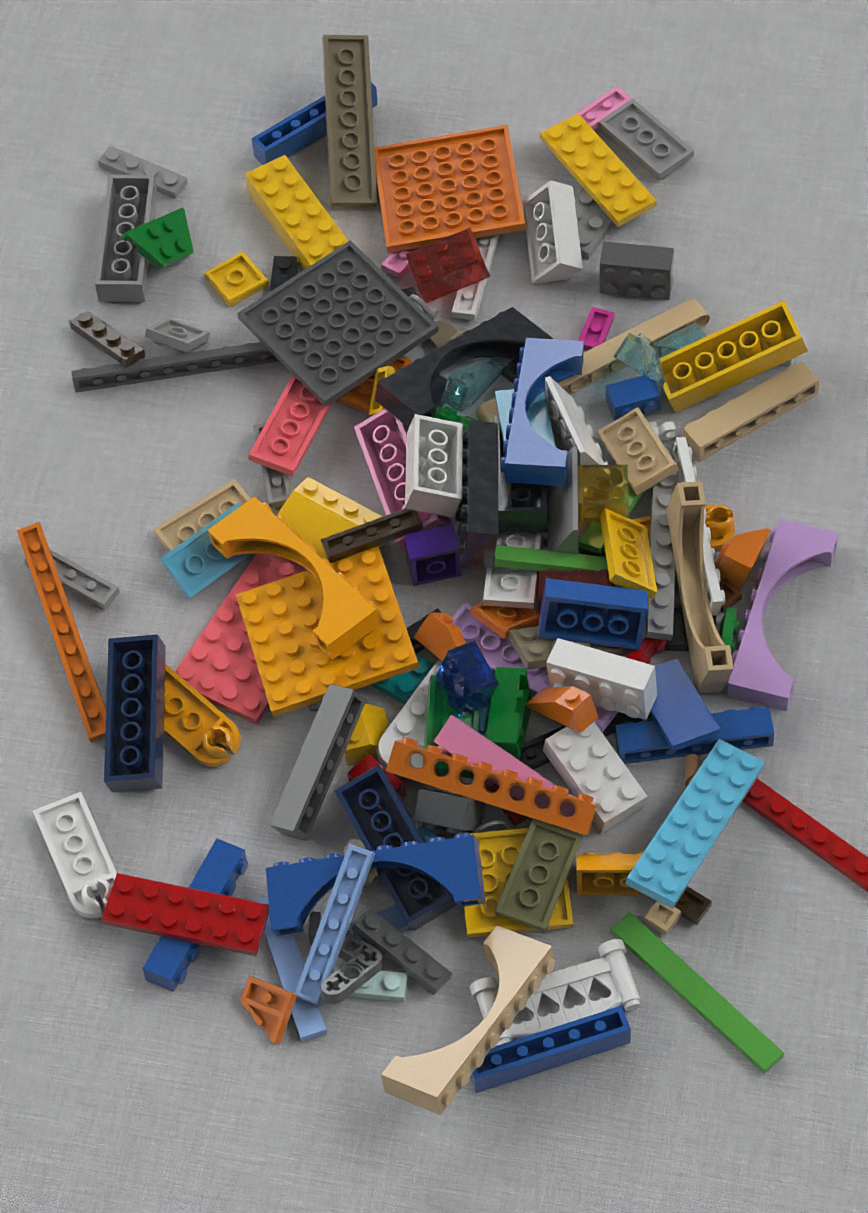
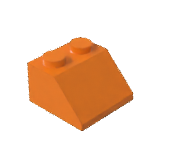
[715,528,771,591]

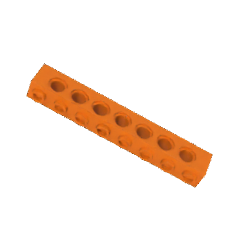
[386,737,598,835]

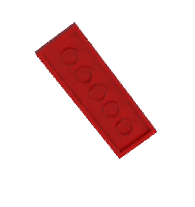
[101,873,270,956]

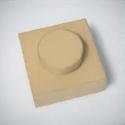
[644,901,681,936]

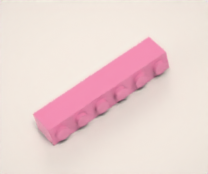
[434,715,575,829]

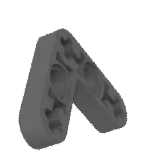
[321,931,382,1004]

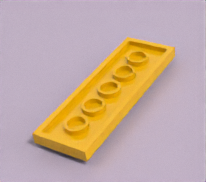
[540,113,657,227]

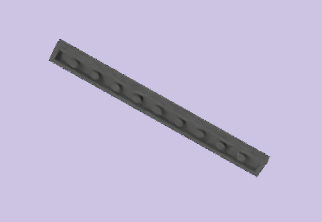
[71,342,280,393]

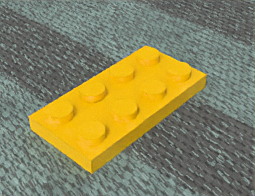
[600,508,658,599]

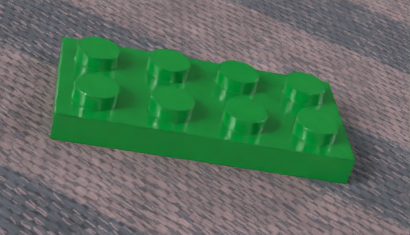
[422,675,481,779]

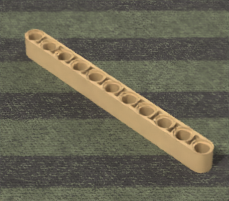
[475,299,710,423]

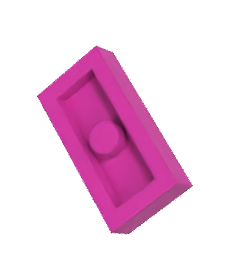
[578,307,615,351]

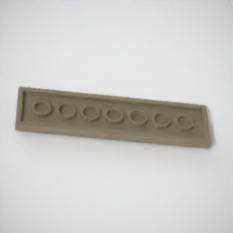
[322,35,377,207]

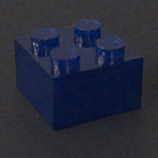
[436,641,499,717]

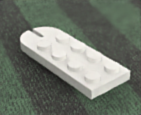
[377,659,463,779]
[33,792,117,919]

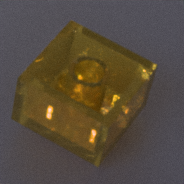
[578,464,628,523]

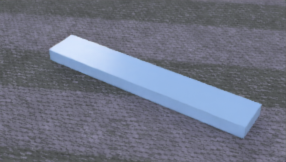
[295,844,376,1006]
[254,896,327,1042]

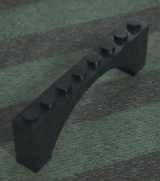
[375,307,553,428]

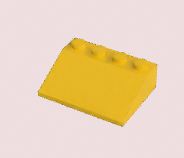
[276,477,383,561]

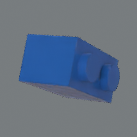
[606,373,661,421]

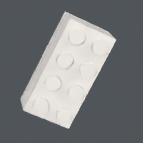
[405,414,463,518]
[546,638,657,720]
[543,722,648,833]

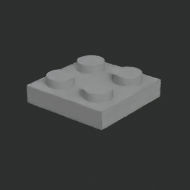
[145,317,210,353]

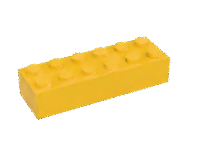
[245,155,348,270]
[652,300,808,413]

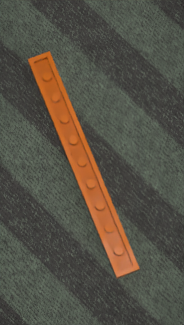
[16,522,106,743]

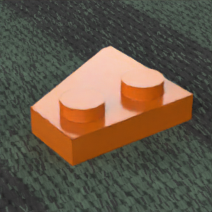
[240,976,297,1044]

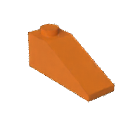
[414,612,479,683]
[526,686,598,733]

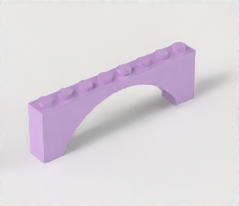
[725,519,838,711]

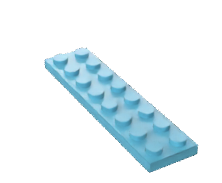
[625,739,765,909]

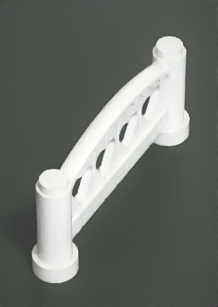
[469,939,641,1046]

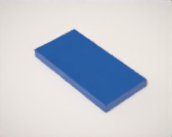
[650,658,721,752]

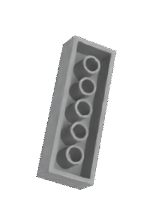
[95,175,158,302]

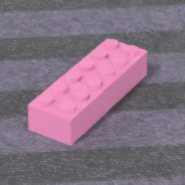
[354,409,450,549]

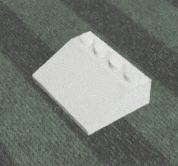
[545,376,611,495]

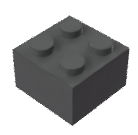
[414,789,485,834]

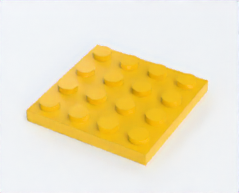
[464,825,574,938]

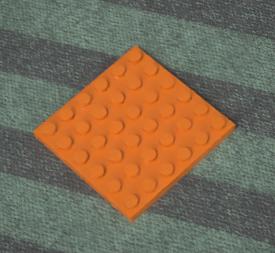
[374,124,526,253]

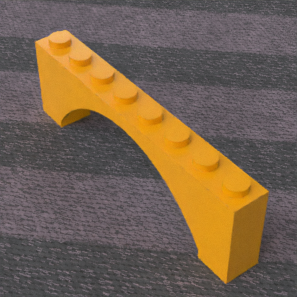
[208,496,380,660]

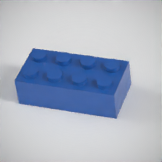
[538,578,648,650]

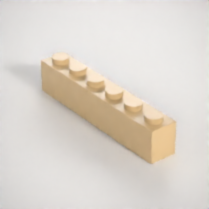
[683,361,819,462]

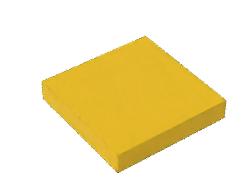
[204,251,269,307]

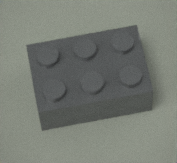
[600,241,674,300]

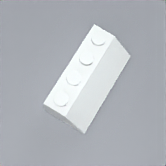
[523,180,583,284]

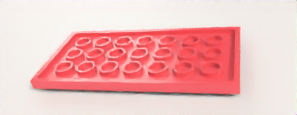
[175,554,307,725]

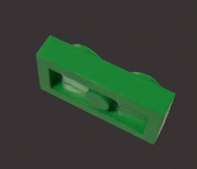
[719,607,739,655]

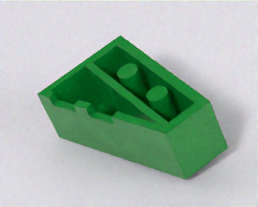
[483,667,532,760]

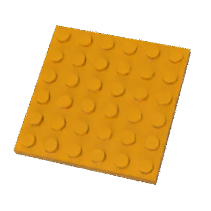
[236,546,420,717]

